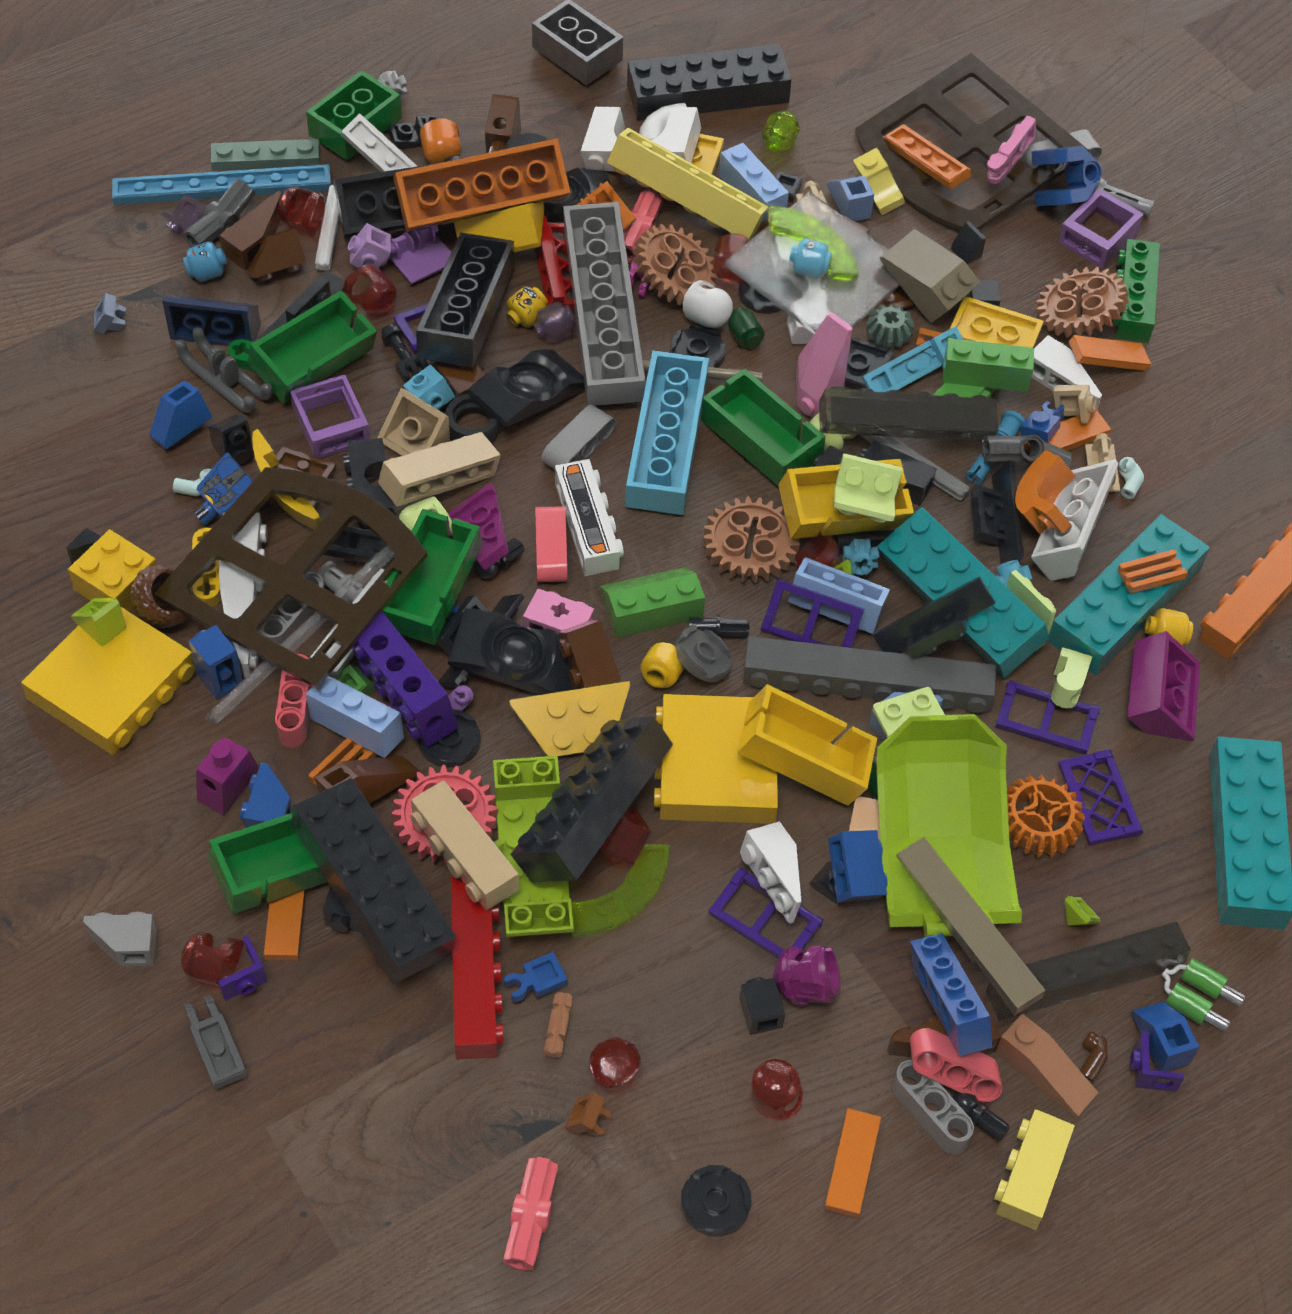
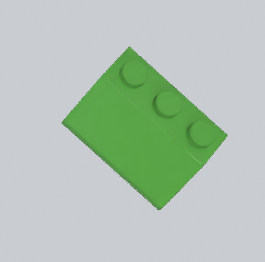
[599,567,705,638]

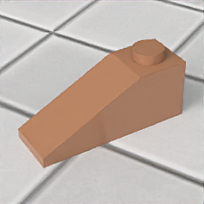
[995,1013,1098,1119]

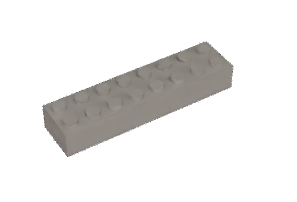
[563,202,645,406]

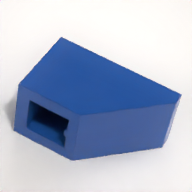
[149,380,212,449]
[240,763,293,828]
[1131,1001,1199,1071]

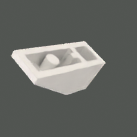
[1032,335,1102,410]

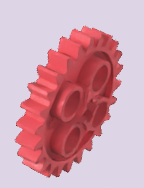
[392,765,498,864]

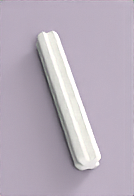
[315,185,340,271]

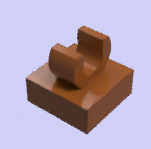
[564,1092,611,1137]

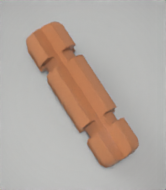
[544,992,572,1058]

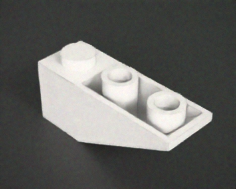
[740,821,801,924]

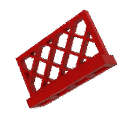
[534,216,575,316]

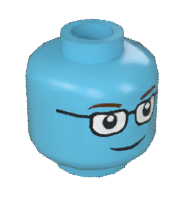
[789,238,832,279]

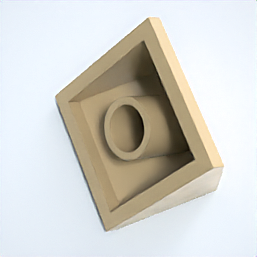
[377,388,450,456]

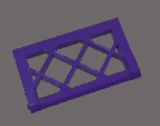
[1058,750,1143,846]

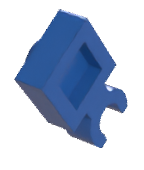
[1021,401,1064,442]
[504,952,568,1003]

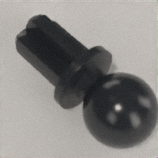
[475,538,525,579]
[952,1092,1010,1141]

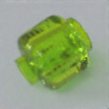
[761,111,800,151]

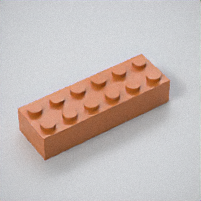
[393,138,570,232]

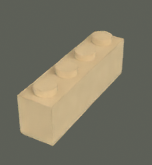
[378,432,501,507]
[410,780,519,911]

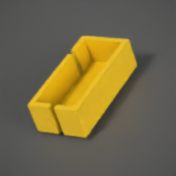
[778,459,914,539]
[737,684,877,806]

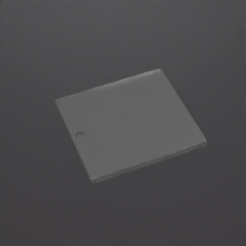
[725,191,900,334]

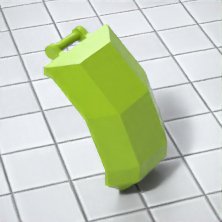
[876,714,1022,937]

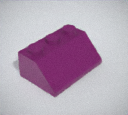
[1127,631,1200,741]

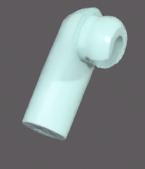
[1119,457,1144,500]
[173,469,211,497]

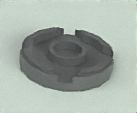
[675,626,732,682]

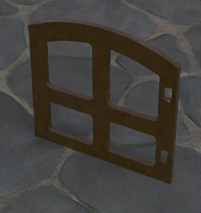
[855,53,1090,231]
[154,467,428,689]

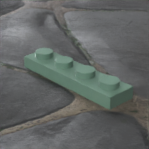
[211,139,320,170]

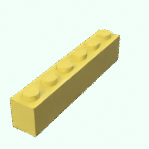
[606,128,769,242]

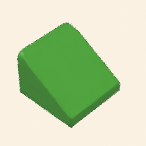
[335,664,376,696]

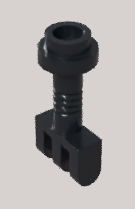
[381,324,429,382]

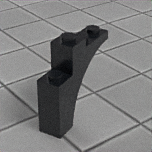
[812,440,937,506]

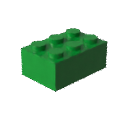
[306,70,402,160]

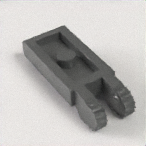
[184,995,248,1090]

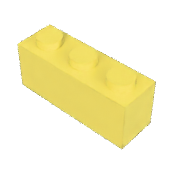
[994,1109,1075,1230]

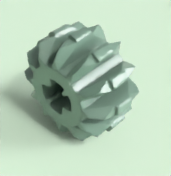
[866,303,914,350]

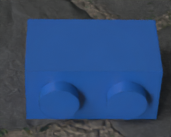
[189,625,244,700]
[828,830,888,903]

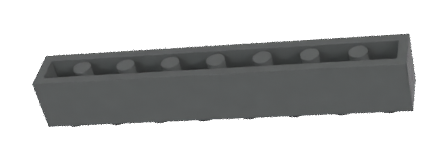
[743,636,996,713]

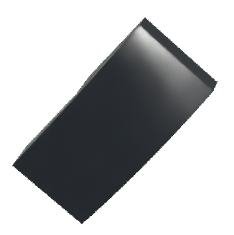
[387,115,443,149]

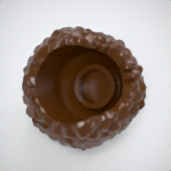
[129,565,192,629]

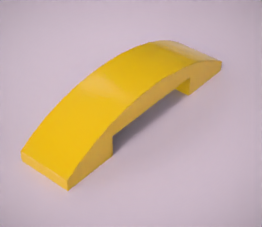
[252,429,322,530]

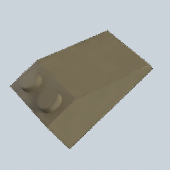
[879,229,981,323]

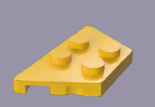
[509,681,630,757]

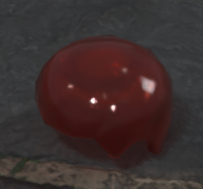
[794,533,840,569]
[589,1037,642,1090]

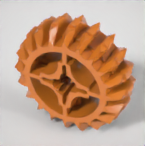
[1007,774,1085,858]

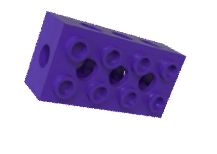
[351,612,458,748]

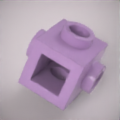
[348,223,391,274]

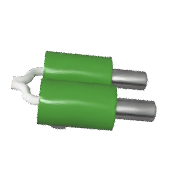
[1162,958,1245,1031]

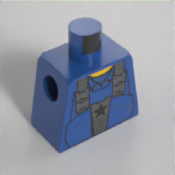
[193,452,270,526]

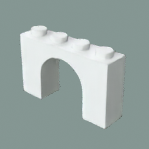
[581,107,701,171]

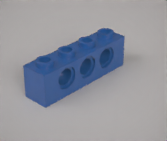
[910,933,993,1057]

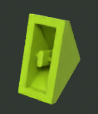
[71,598,126,647]

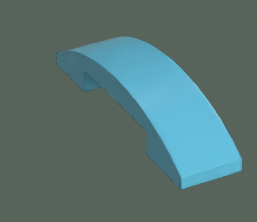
[862,326,964,402]

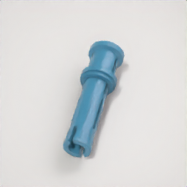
[965,410,1025,485]

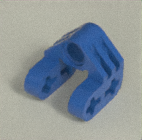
[1031,146,1102,206]

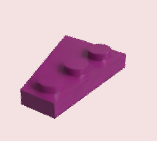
[448,482,509,570]

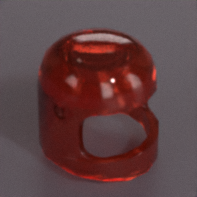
[278,187,326,232]
[713,233,756,284]
[343,264,397,315]
[181,932,244,987]
[751,1059,803,1120]

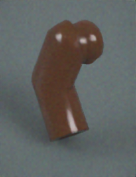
[1080,1032,1108,1082]

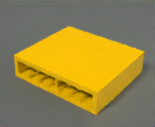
[21,607,195,756]
[654,694,778,824]

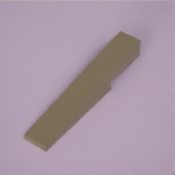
[896,837,1046,1016]

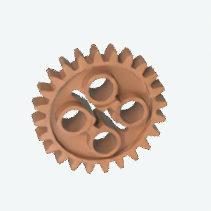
[632,224,718,305]
[1037,267,1129,338]
[703,496,800,583]

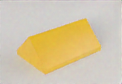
[454,202,544,252]

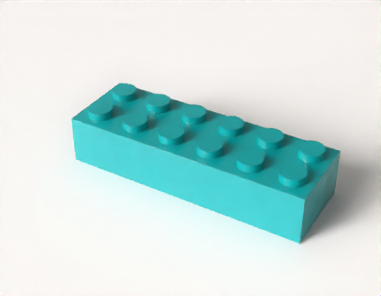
[877,507,1050,678]
[1047,514,1210,676]
[1209,737,1292,930]

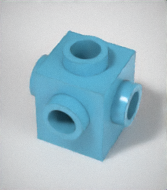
[403,365,455,410]

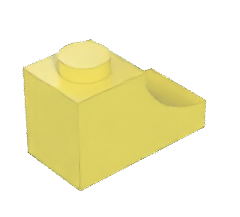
[853,148,905,216]

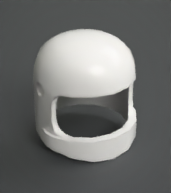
[683,280,733,328]

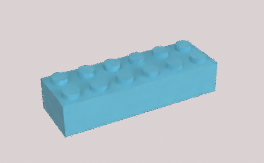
[625,350,709,515]

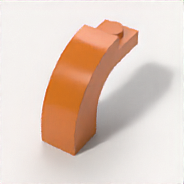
[1015,450,1076,534]

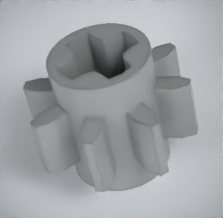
[378,71,408,100]

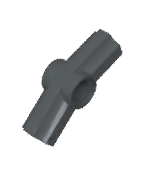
[183,178,256,247]
[982,435,1072,467]

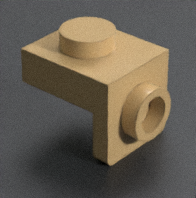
[1053,385,1096,423]

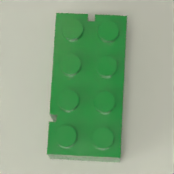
[248,291,377,404]
[701,368,826,487]
[382,509,482,645]
[208,813,327,915]

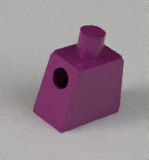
[196,737,259,816]

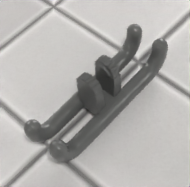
[175,327,273,413]

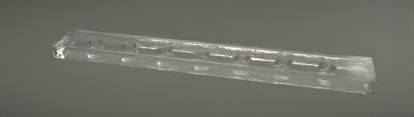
[205,547,395,726]

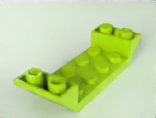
[493,756,574,937]

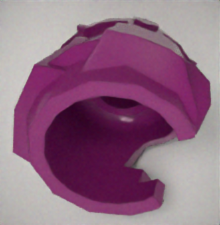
[772,945,841,1005]

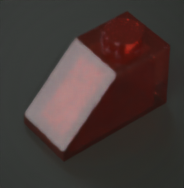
[601,806,651,866]

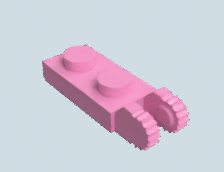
[987,115,1036,184]

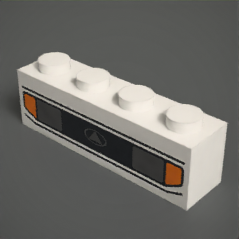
[555,459,624,576]

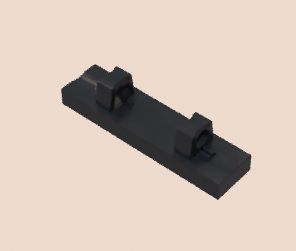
[323,527,395,567]

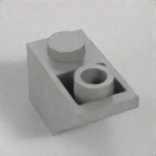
[83,912,157,966]

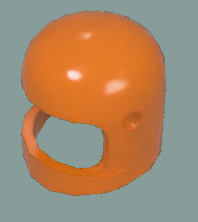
[420,119,462,164]

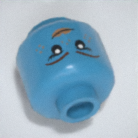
[183,242,227,282]

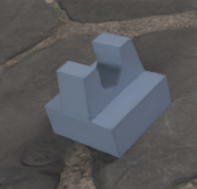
[93,293,126,334]

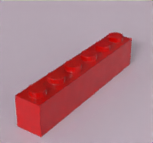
[451,874,504,1060]

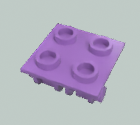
[389,225,451,285]

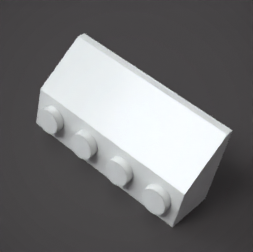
[1031,459,1118,581]

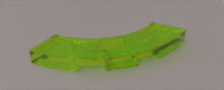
[768,205,860,280]
[572,844,670,937]

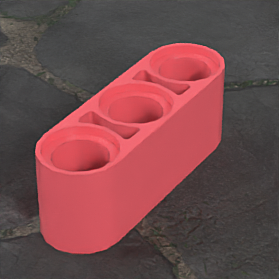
[535,506,567,582]
[275,654,312,748]
[910,1028,1002,1102]

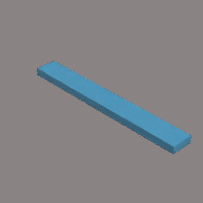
[112,164,331,205]

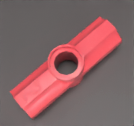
[623,189,663,263]
[503,1157,558,1271]

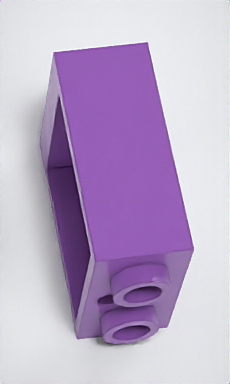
[1058,188,1144,269]
[290,375,370,459]

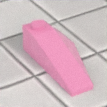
[796,312,853,418]

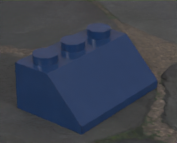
[162,295,261,346]

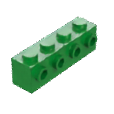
[1112,239,1160,343]

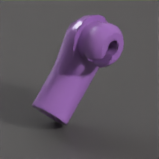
[448,685,473,711]

